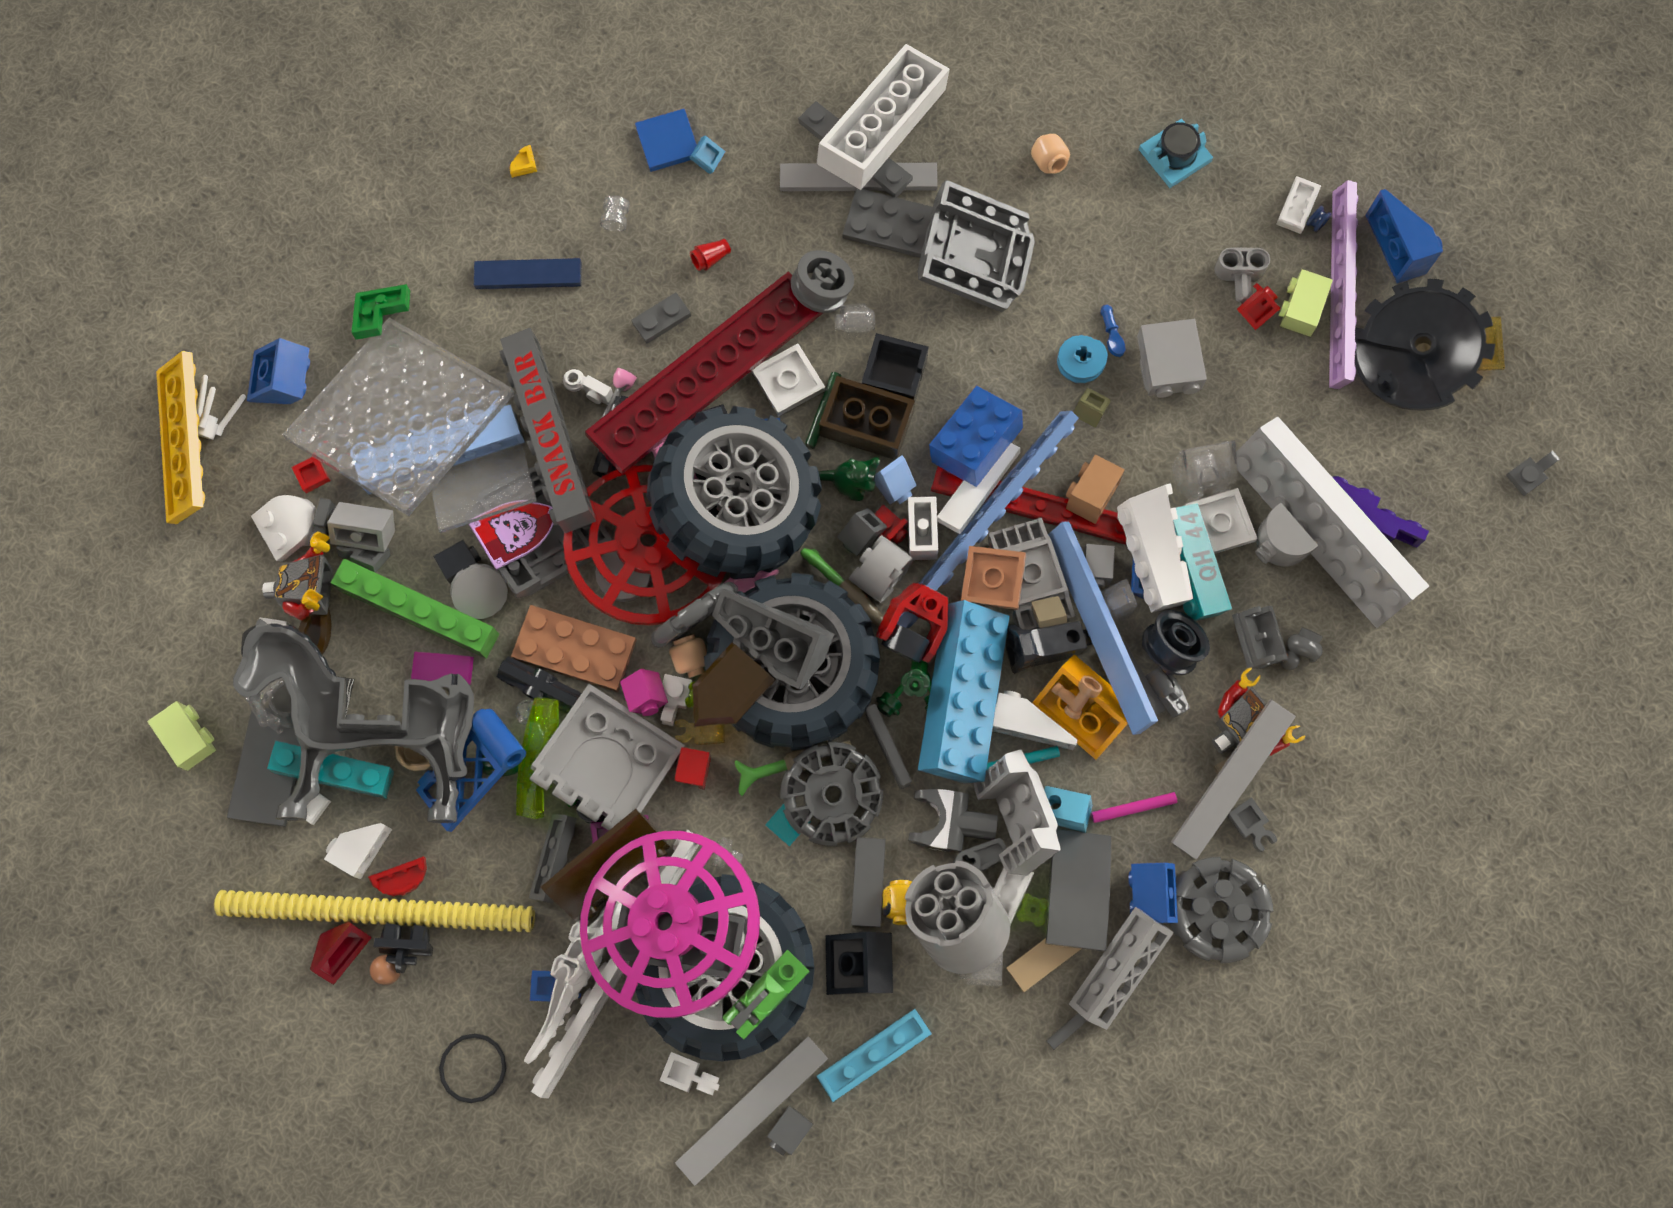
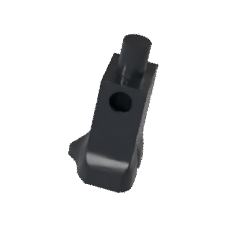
[1006,621,1093,674]

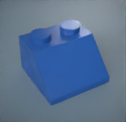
[247,338,310,404]

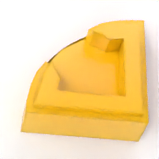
[510,145,537,178]

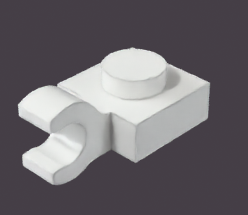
[661,674,693,726]

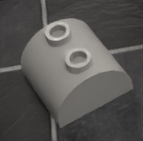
[1255,502,1318,567]

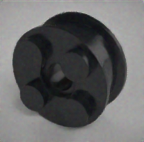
[1142,610,1210,676]

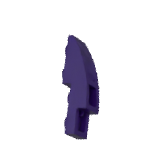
[1332,476,1429,548]

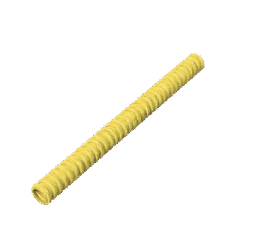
[214,890,535,932]

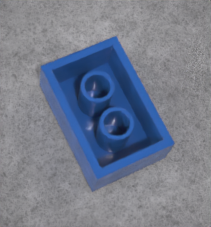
[929,386,1023,487]

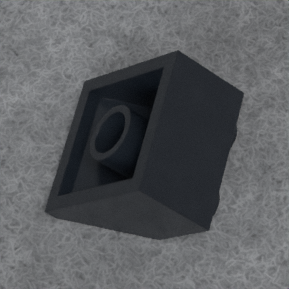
[825,932,893,995]

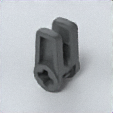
[953,838,1007,872]

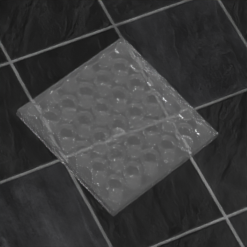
[283,317,514,516]

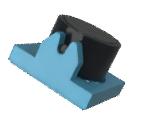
[1139,119,1213,188]

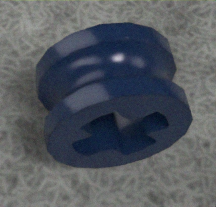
[1306,206,1332,233]

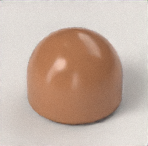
[370,955,401,985]

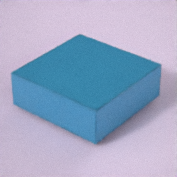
[689,135,726,174]

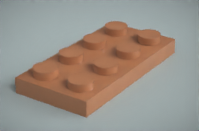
[511,605,637,692]

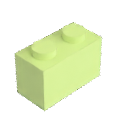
[1278,269,1333,337]
[147,701,216,771]

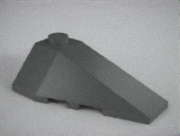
[712,589,834,689]

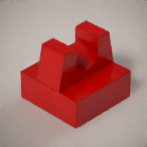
[291,455,331,493]

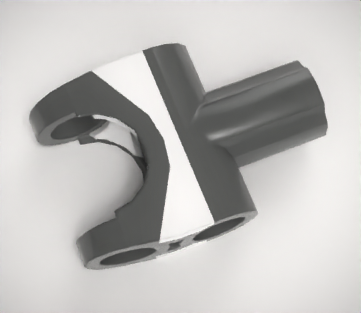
[908,789,998,853]

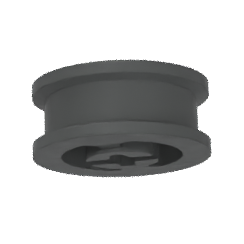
[791,250,854,313]

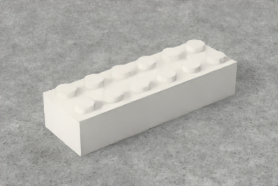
[817,44,950,190]

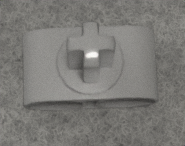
[1214,248,1270,303]

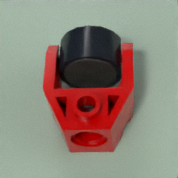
[876,583,948,663]

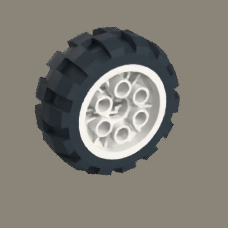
[630,874,815,1062]

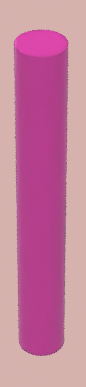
[1091,792,1177,823]

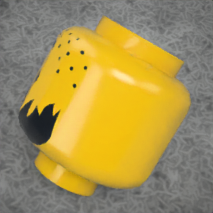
[883,880,912,925]

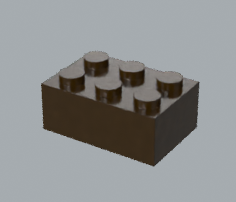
[819,376,915,460]

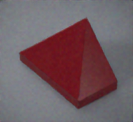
[310,922,372,985]

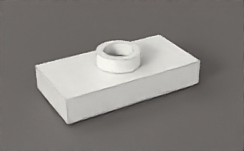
[1276,176,1321,234]
[993,867,1034,926]

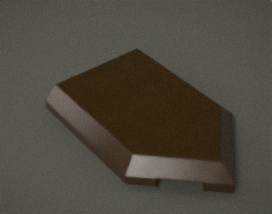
[693,642,775,727]

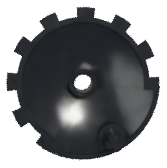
[1354,279,1495,411]

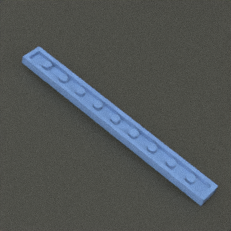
[897,411,1079,628]

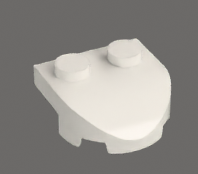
[251,495,317,561]

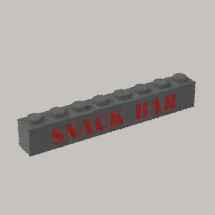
[499,328,596,533]

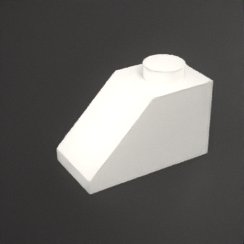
[324,823,392,879]

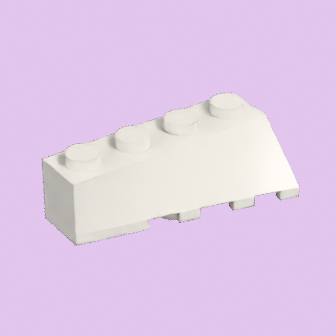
[1117,483,1193,613]

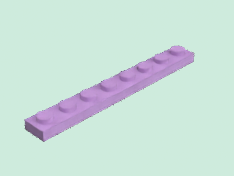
[1329,180,1358,389]

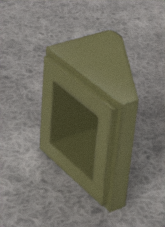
[1073,388,1111,428]

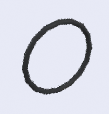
[439,1033,507,1103]

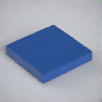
[635,109,697,172]

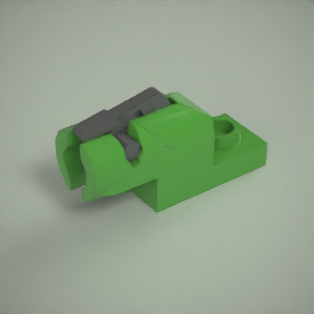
[722,949,810,1039]

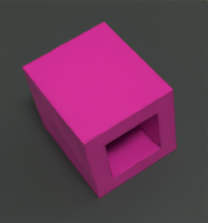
[620,669,668,716]

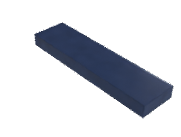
[474,258,582,289]

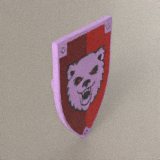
[468,502,553,570]

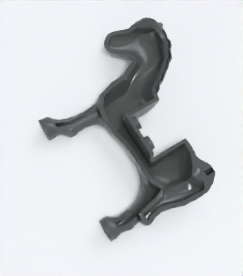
[233,619,474,823]

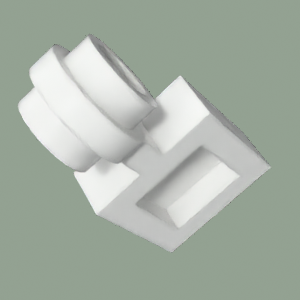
[563,369,613,405]
[660,1052,720,1095]

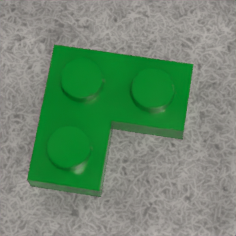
[351,284,411,340]

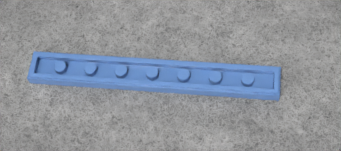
[1048,522,1158,735]

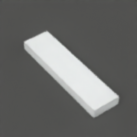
[937,443,1020,534]

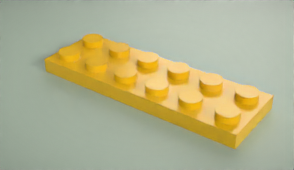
[156,351,205,524]

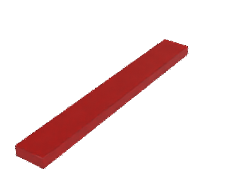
[931,466,1127,545]

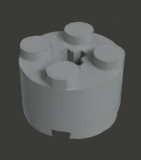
[849,535,913,603]

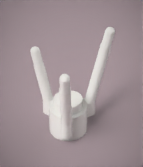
[196,375,246,440]

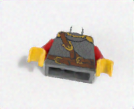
[262,532,333,620]
[1211,668,1305,756]

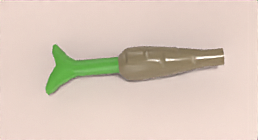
[800,548,883,627]
[735,740,852,796]

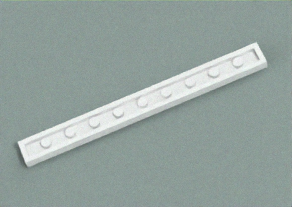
[531,830,699,1098]

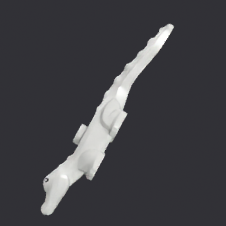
[524,901,622,1064]

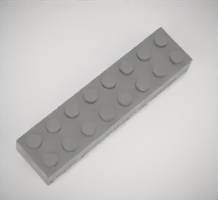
[1229,417,1429,628]

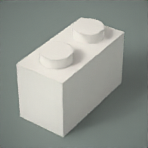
[908,497,938,560]

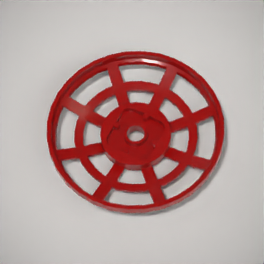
[563,465,726,626]

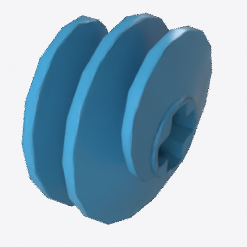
[1057,335,1108,383]

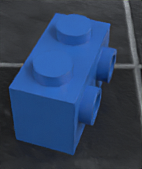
[1128,863,1178,923]

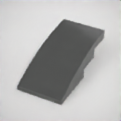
[1045,829,1111,951]
[615,904,745,978]

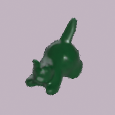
[819,457,880,501]

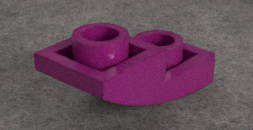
[411,652,474,685]

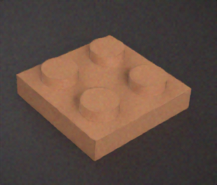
[961,546,1026,610]

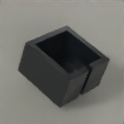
[862,333,929,401]

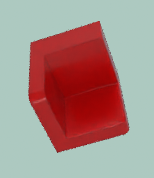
[675,747,711,790]

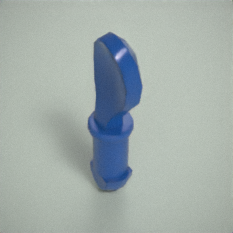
[1100,305,1126,357]

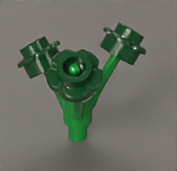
[876,660,932,717]

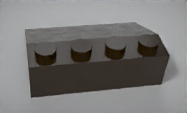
[541,809,670,922]

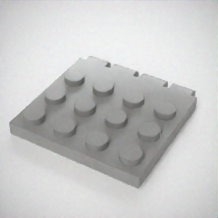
[529,684,685,830]

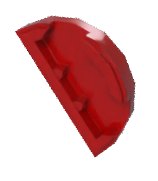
[368,856,427,897]

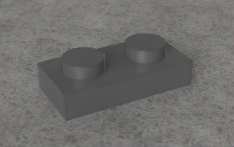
[631,292,691,344]

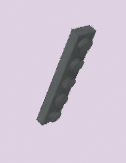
[798,101,913,198]

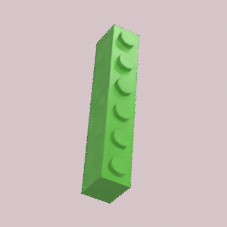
[331,559,499,659]

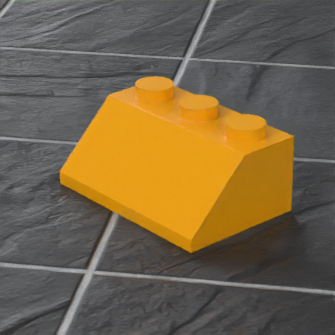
[1032,654,1128,760]

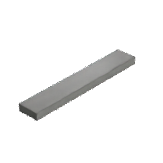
[780,163,937,191]
[1171,699,1296,860]
[675,1036,828,1186]

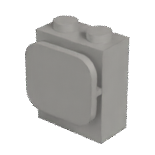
[1137,319,1207,398]

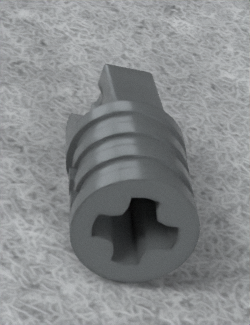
[1145,667,1190,718]

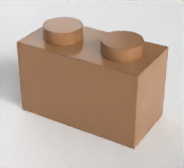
[1066,455,1125,524]

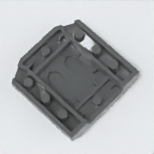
[917,180,1035,312]
[465,467,613,598]

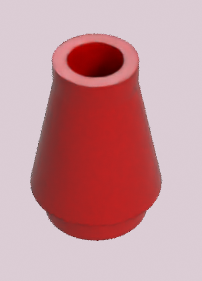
[690,239,731,271]

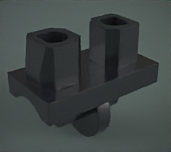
[373,924,433,973]

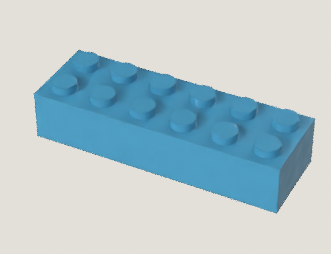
[918,600,1009,784]

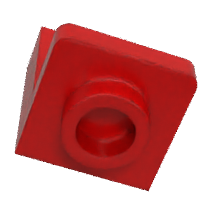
[1237,283,1281,331]
[875,504,908,545]

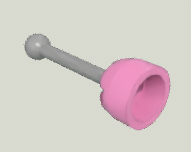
[602,368,637,417]

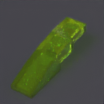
[516,697,559,819]

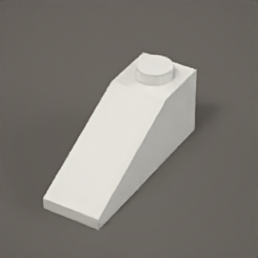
[992,691,1077,750]

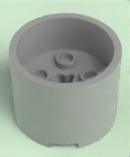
[905,861,1010,974]

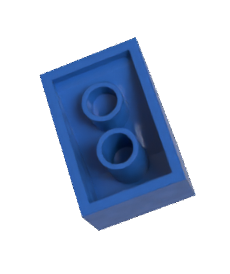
[1365,189,1443,284]

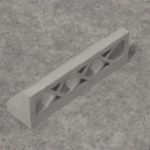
[1069,907,1174,1030]

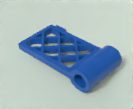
[416,709,526,832]

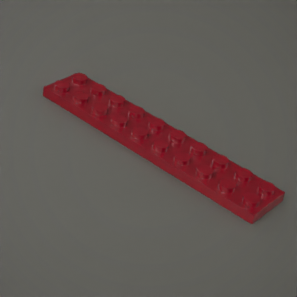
[585,271,823,475]

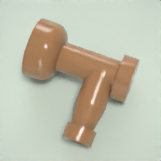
[1052,676,1102,719]

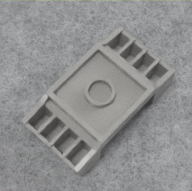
[988,518,1075,630]
[974,749,1061,876]

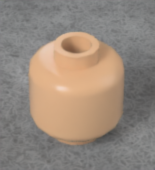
[1031,134,1070,174]
[669,634,707,678]

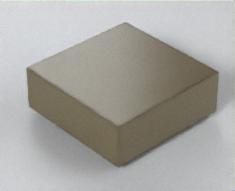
[1031,596,1067,628]

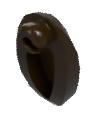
[298,608,332,655]

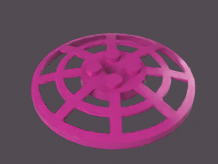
[580,831,760,1018]

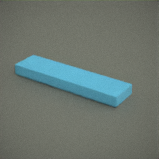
[816,1009,931,1102]

